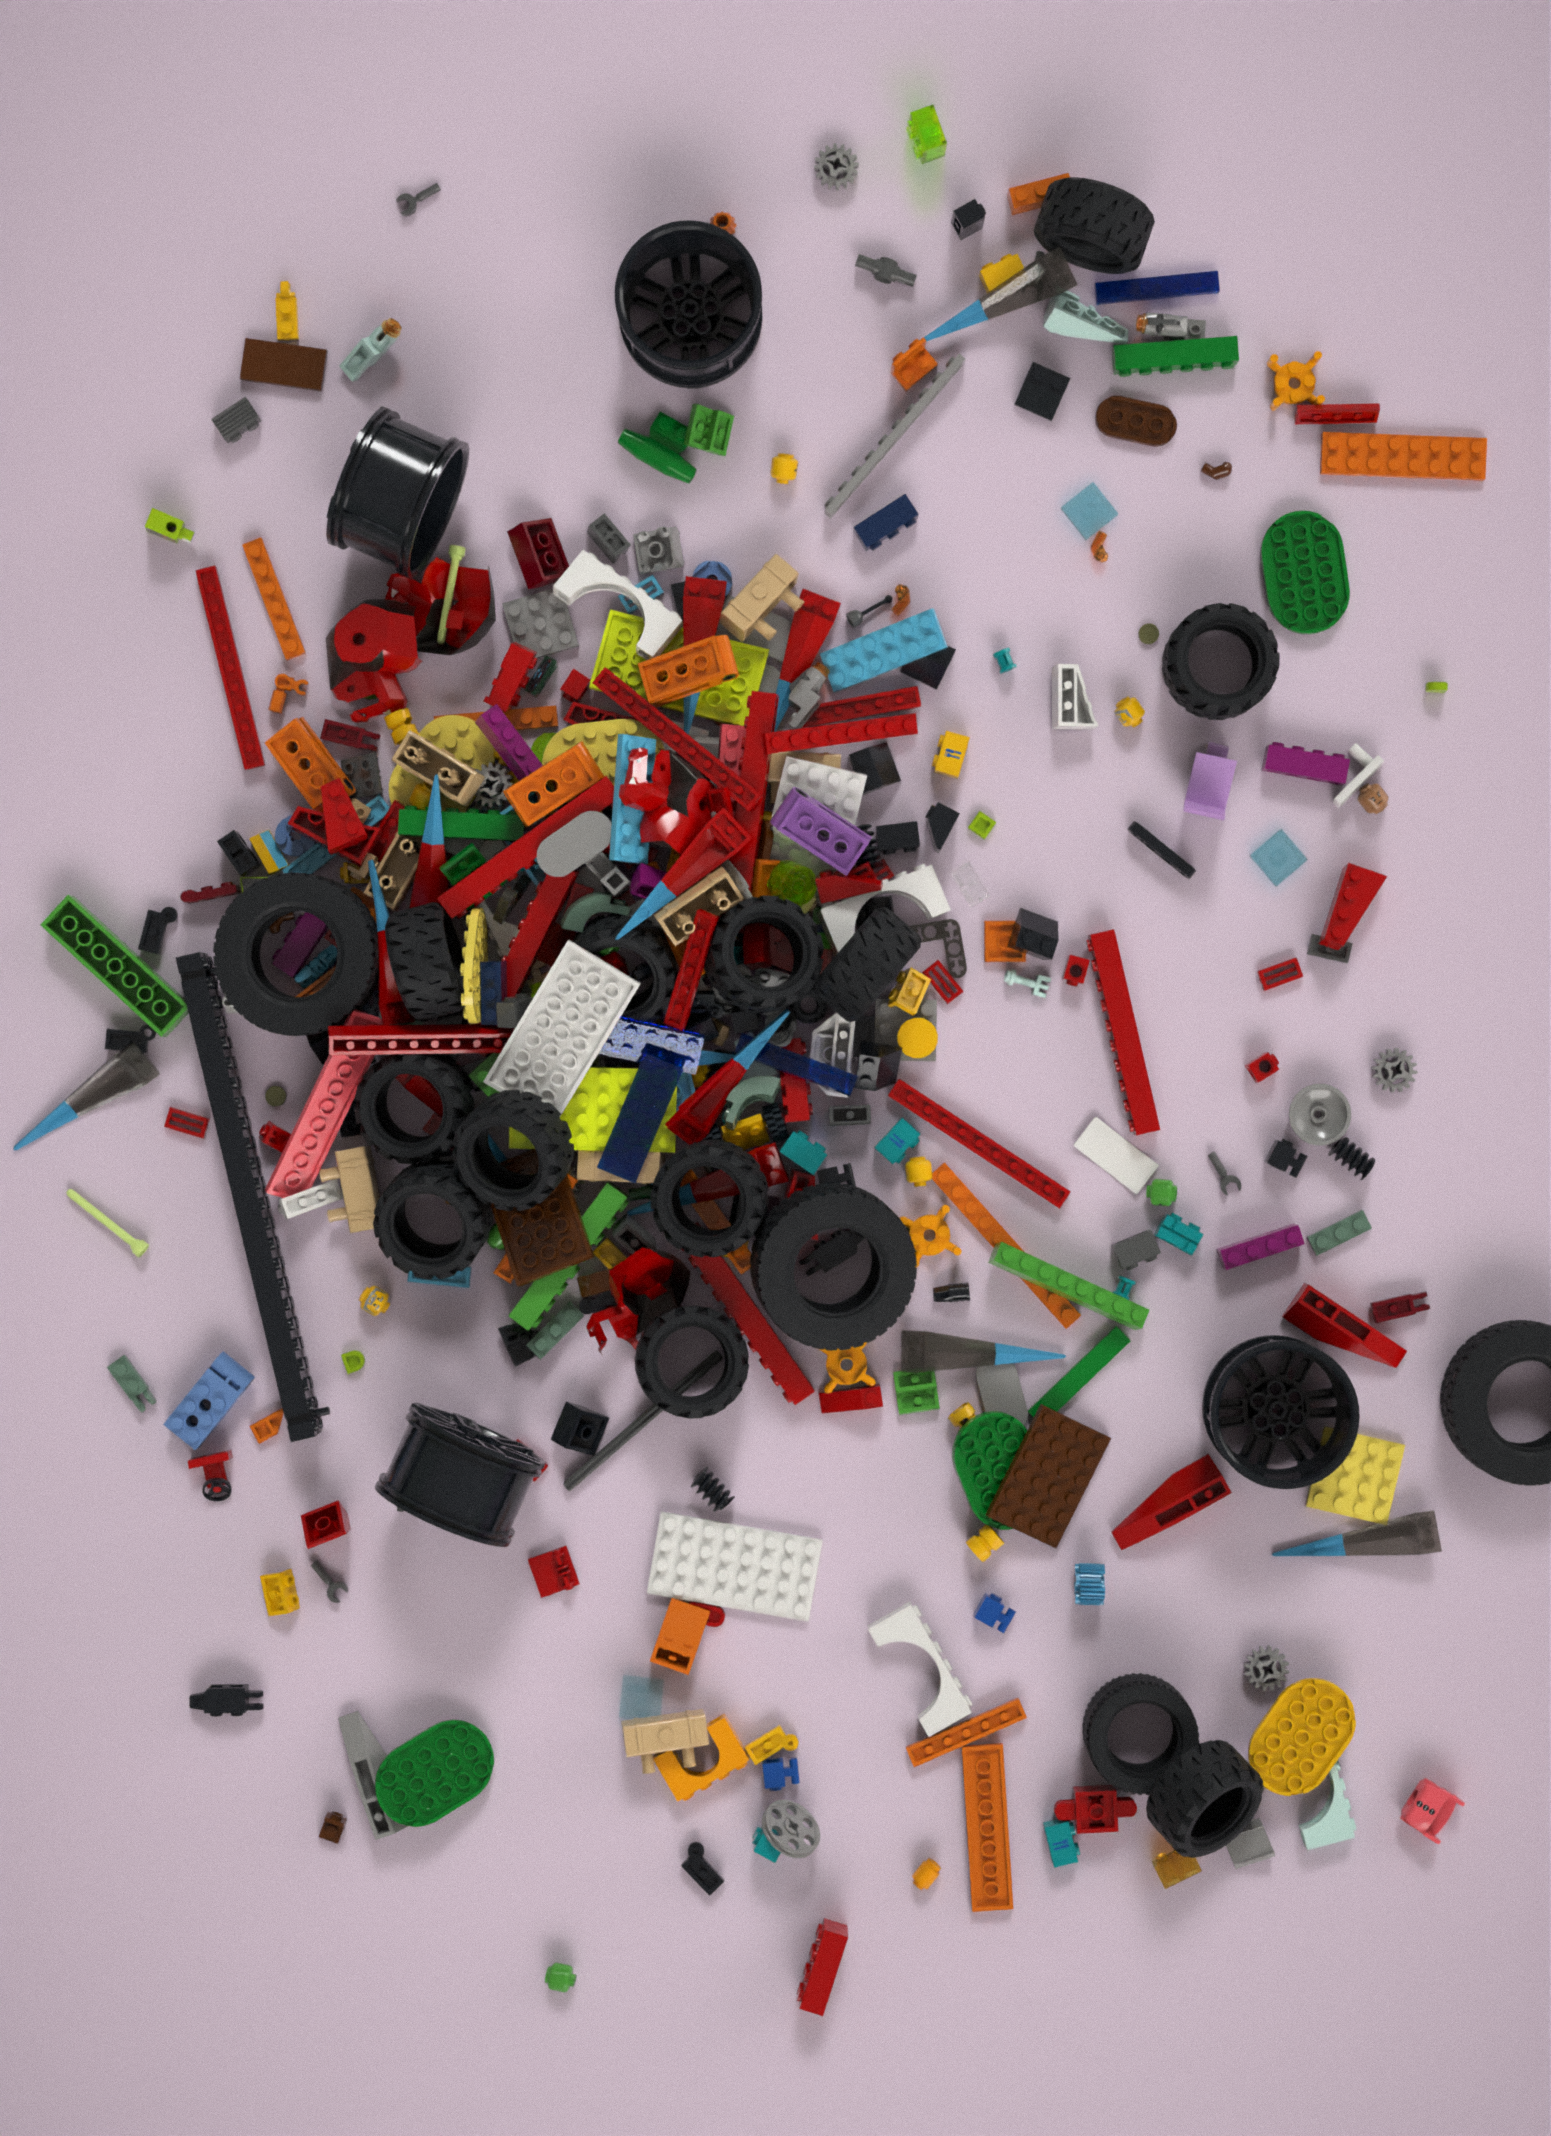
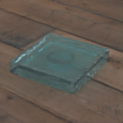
[1060,482,1118,540]
[1249,828,1308,887]
[619,1675,664,1718]

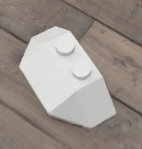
[808,1013,855,1098]

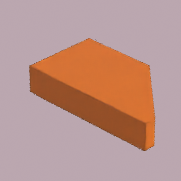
[249,1408,284,1444]

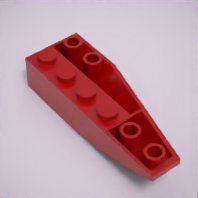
[1282,1283,1407,1368]
[1111,1454,1232,1550]

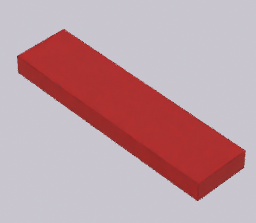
[1294,403,1380,425]

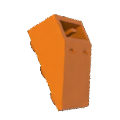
[650,1598,710,1675]

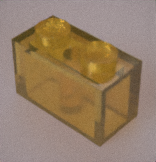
[1152,1849,1202,1889]

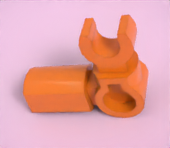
[268,674,309,714]

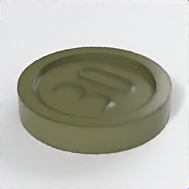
[1138,623,1159,644]
[265,1086,286,1106]

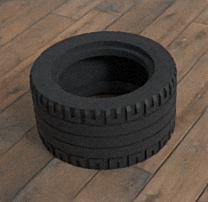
[1082,1673,1199,1795]

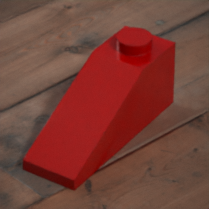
[815,869,883,904]
[743,923,771,970]
[819,1384,883,1414]

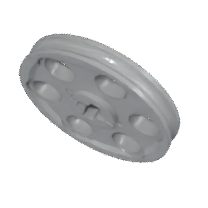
[762,1800,820,1858]

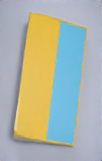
[249,829,289,875]

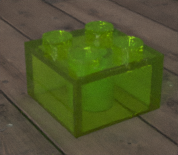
[906,104,947,164]

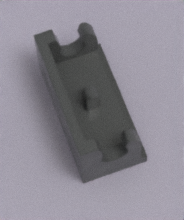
[587,513,631,563]

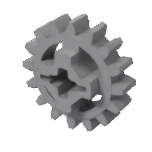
[814,143,859,191]
[474,762,514,808]
[1371,1048,1418,1092]
[1244,1645,1289,1691]

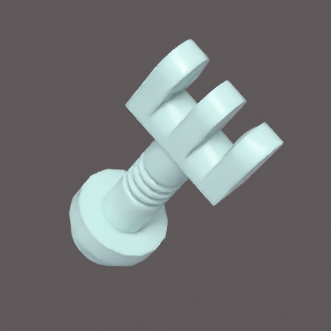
[1004,969,1051,998]

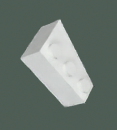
[1052,664,1098,730]

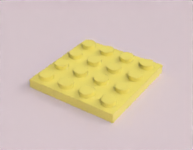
[1305,1426,1405,1525]

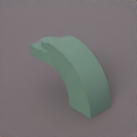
[560,892,630,932]
[723,1076,781,1131]

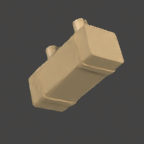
[720,554,804,642]
[392,731,485,807]
[768,751,841,804]
[363,831,423,911]
[653,865,744,947]
[320,1146,380,1233]
[577,1150,666,1184]
[621,1709,709,1774]

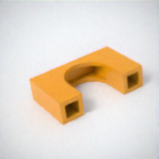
[653,1713,749,1802]

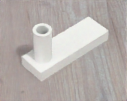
[1333,743,1384,808]
[278,1179,343,1219]

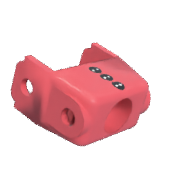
[1400,1778,1465,1844]

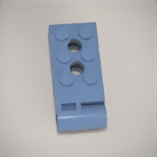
[163,1351,255,1450]

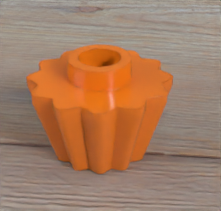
[710,211,737,234]

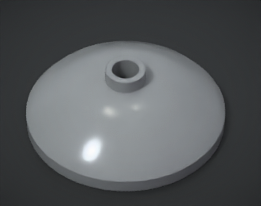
[1289,1084,1351,1146]

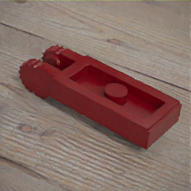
[320,719,381,752]
[180,882,241,904]
[1370,1291,1430,1323]

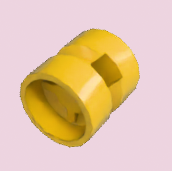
[384,708,419,745]
[948,1402,976,1432]
[966,1524,1005,1562]

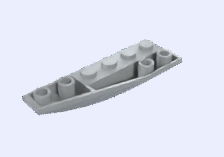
[338,1711,408,1840]

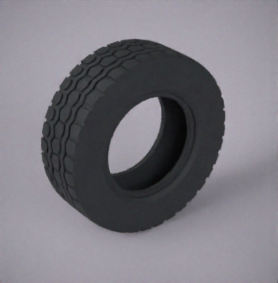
[213,872,379,1036]
[750,1183,917,1350]
[1440,1320,1551,1486]

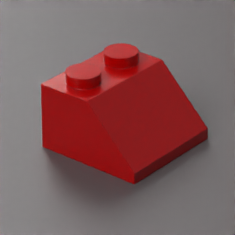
[300,1500,351,1549]

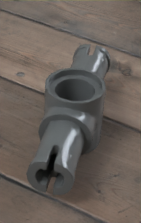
[855,254,917,287]

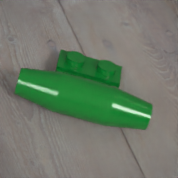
[618,411,697,484]
[440,843,508,919]

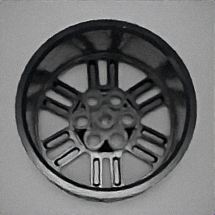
[615,220,763,389]
[326,406,469,580]
[1202,1335,1360,1489]
[375,1403,546,1547]

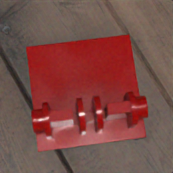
[528,1546,580,1598]

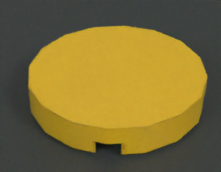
[897,1018,938,1058]

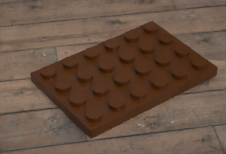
[491,1149,594,1287]
[985,1404,1111,1548]

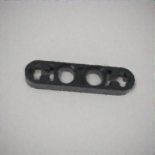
[1127,821,1196,879]

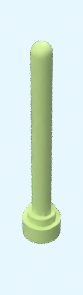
[437,545,466,644]
[66,1189,149,1258]

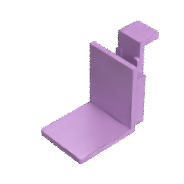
[1183,742,1237,820]

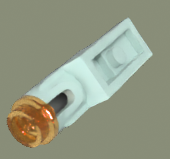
[339,318,402,382]

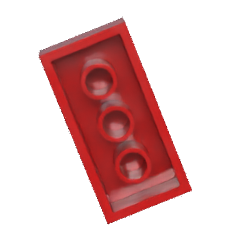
[796,1918,848,2016]

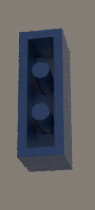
[853,494,919,551]
[480,961,507,1025]

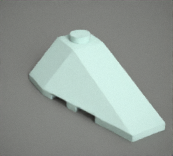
[1043,286,1128,344]

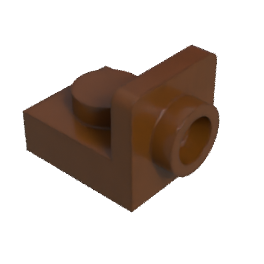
[319,1811,347,1844]

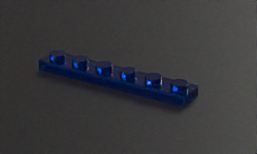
[1095,271,1220,305]
[734,1033,858,1097]

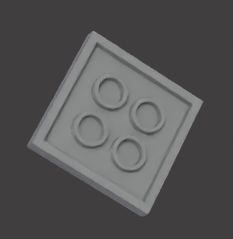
[502,588,579,658]
[875,999,937,1061]

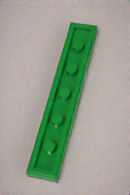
[1028,1326,1131,1417]

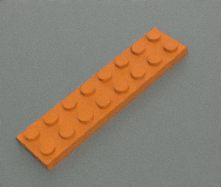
[1320,432,1487,481]
[962,1743,1013,1912]

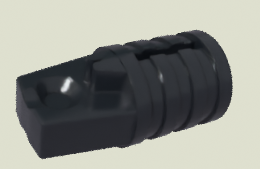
[933,1282,970,1303]

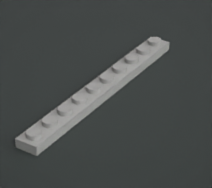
[824,354,966,519]

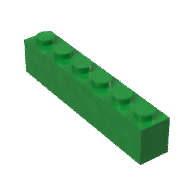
[1112,336,1239,377]
[398,806,525,842]

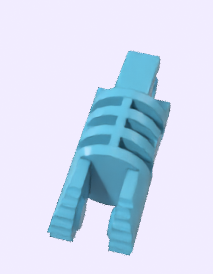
[294,944,337,989]

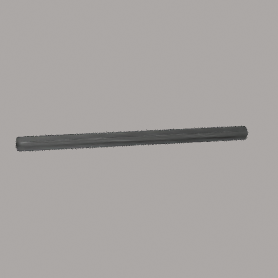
[563,1350,723,1491]

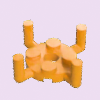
[1267,351,1325,411]
[899,1204,962,1267]
[819,1342,876,1394]

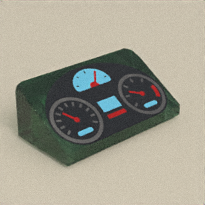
[524,656,558,698]

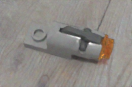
[1136,312,1206,341]
[788,662,830,730]

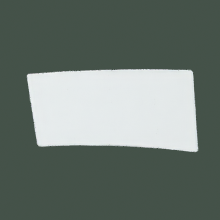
[1074,1117,1159,1194]

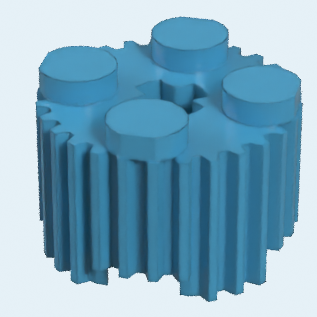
[1074,1563,1105,1605]

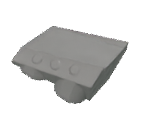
[633,526,685,574]
[1226,1818,1275,1869]

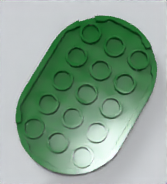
[1260,511,1350,635]
[952,1411,1027,1530]
[375,1719,494,1827]

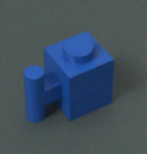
[973,1593,1016,1633]
[762,1757,800,1791]

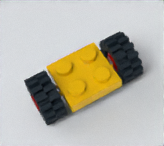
[704,1102,789,1151]

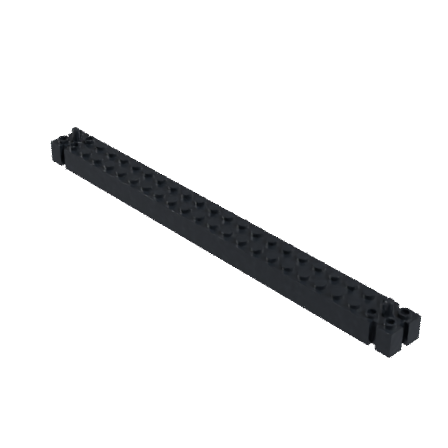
[176,952,330,1442]

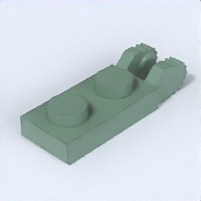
[107,1355,157,1412]

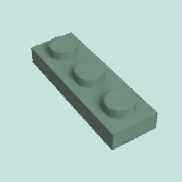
[1307,1210,1372,1256]
[526,1302,584,1360]

